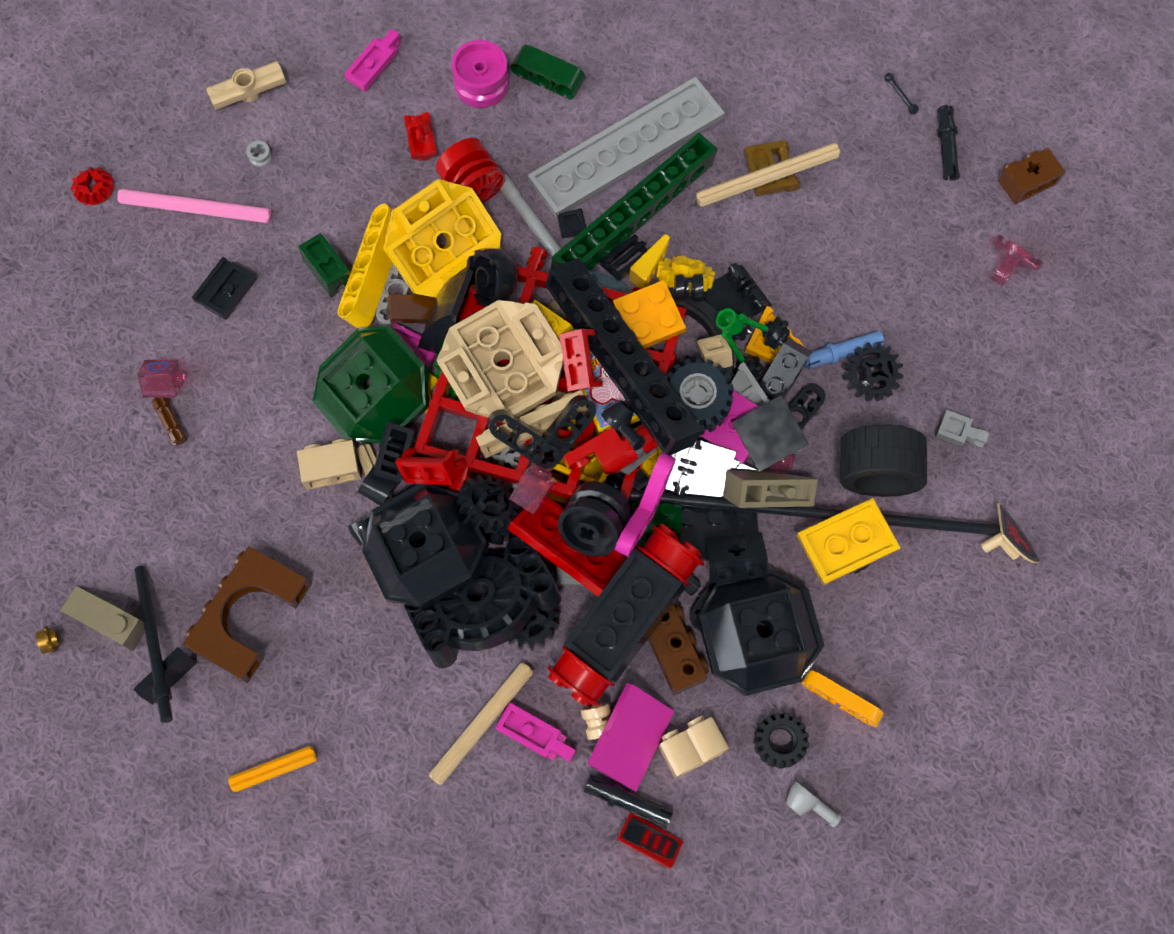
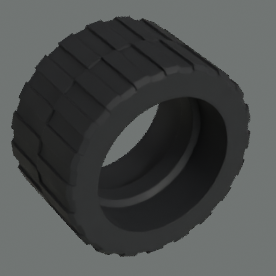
[840,424,927,497]

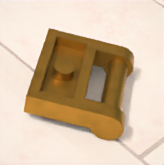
[743,140,801,196]

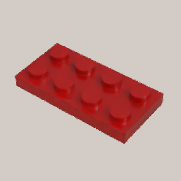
[508,492,628,597]

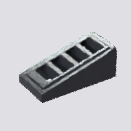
[372,422,415,484]

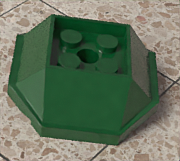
[312,326,429,444]

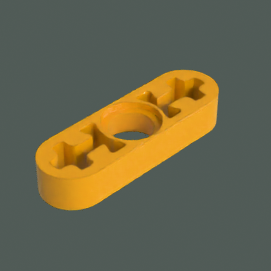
[802,670,884,727]

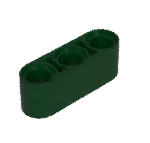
[510,45,586,100]

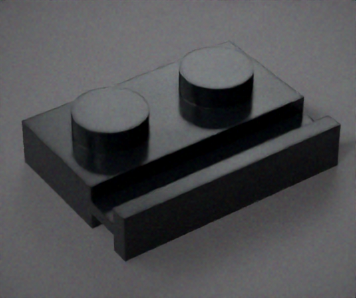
[192,256,256,320]

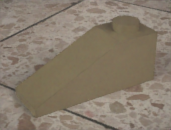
[724,470,818,508]
[60,586,145,651]

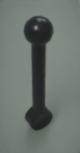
[884,73,919,115]

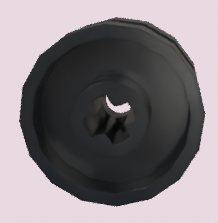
[558,481,631,557]

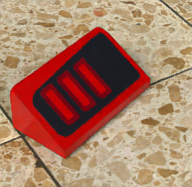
[617,813,684,869]

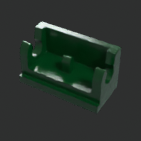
[298,233,351,298]

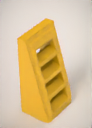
[629,234,670,288]

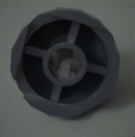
[466,248,518,305]

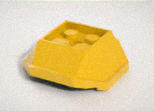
[383,179,501,298]

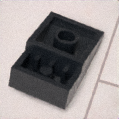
[418,269,474,354]

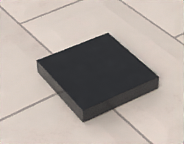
[731,395,809,472]

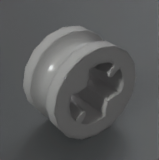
[246,141,272,167]

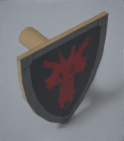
[981,503,1040,563]

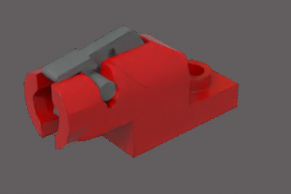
[563,424,658,475]

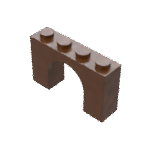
[183,546,311,684]

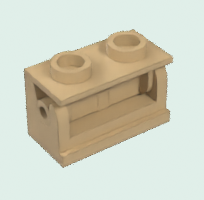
[297,439,361,490]

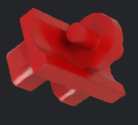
[404,112,437,161]

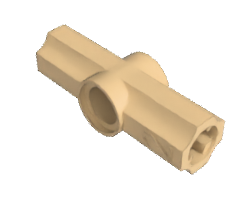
[206,61,286,110]

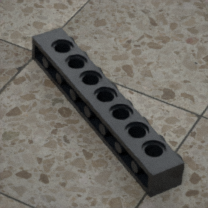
[545,258,703,456]

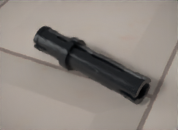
[937,105,960,181]
[583,774,674,828]

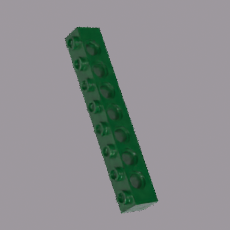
[551,132,718,271]

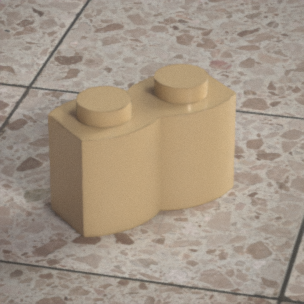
[659,715,729,779]

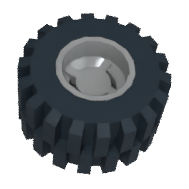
[666,358,734,435]

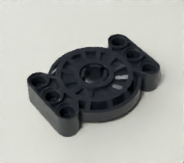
[404,536,561,668]

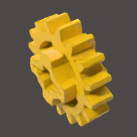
[656,255,715,293]

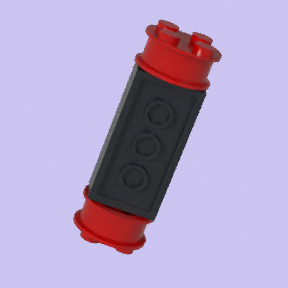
[547,524,705,707]

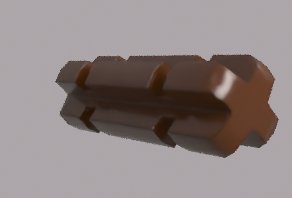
[152,395,187,446]

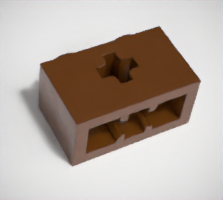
[998,148,1066,205]

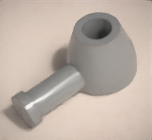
[786,781,842,828]

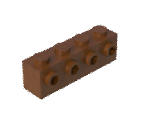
[648,604,709,696]

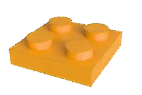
[613,280,686,349]

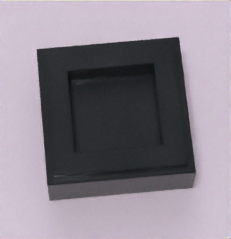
[557,208,586,239]

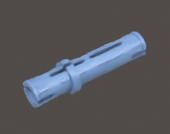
[805,330,884,370]

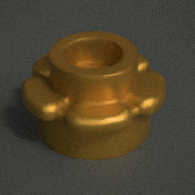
[36,626,61,654]

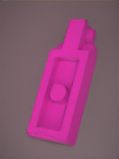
[344,29,402,92]
[495,703,576,763]

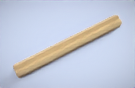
[429,663,533,785]

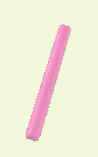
[117,189,272,223]

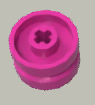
[451,40,509,108]

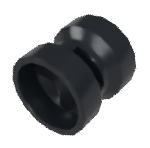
[674,274,704,302]

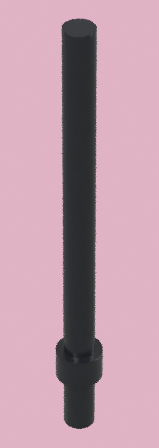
[134,566,173,723]

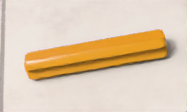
[228,746,317,792]

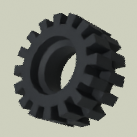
[753,712,810,769]

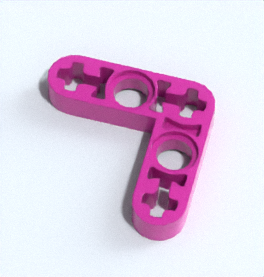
[615,452,676,557]

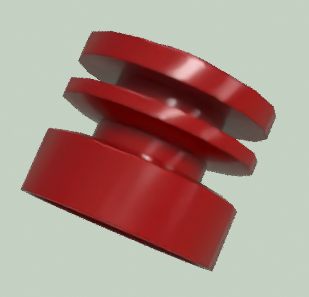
[436,137,505,204]

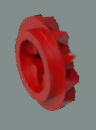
[70,166,114,205]

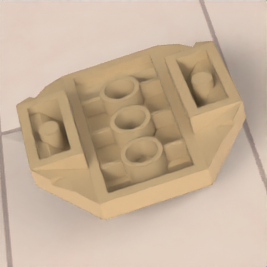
[437,300,564,423]

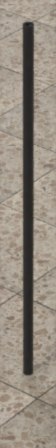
[616,488,1001,536]

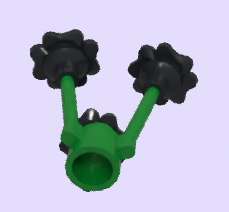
[716,308,790,379]

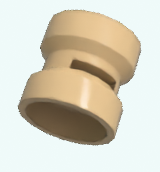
[580,702,611,740]

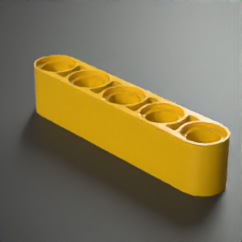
[337,204,393,328]

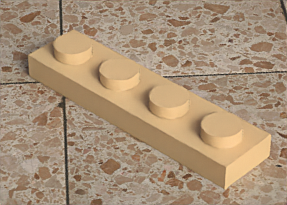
[476,390,588,458]

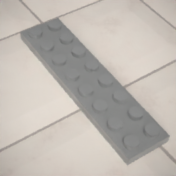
[528,77,725,218]

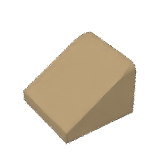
[697,334,733,368]

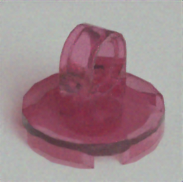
[991,234,1044,286]

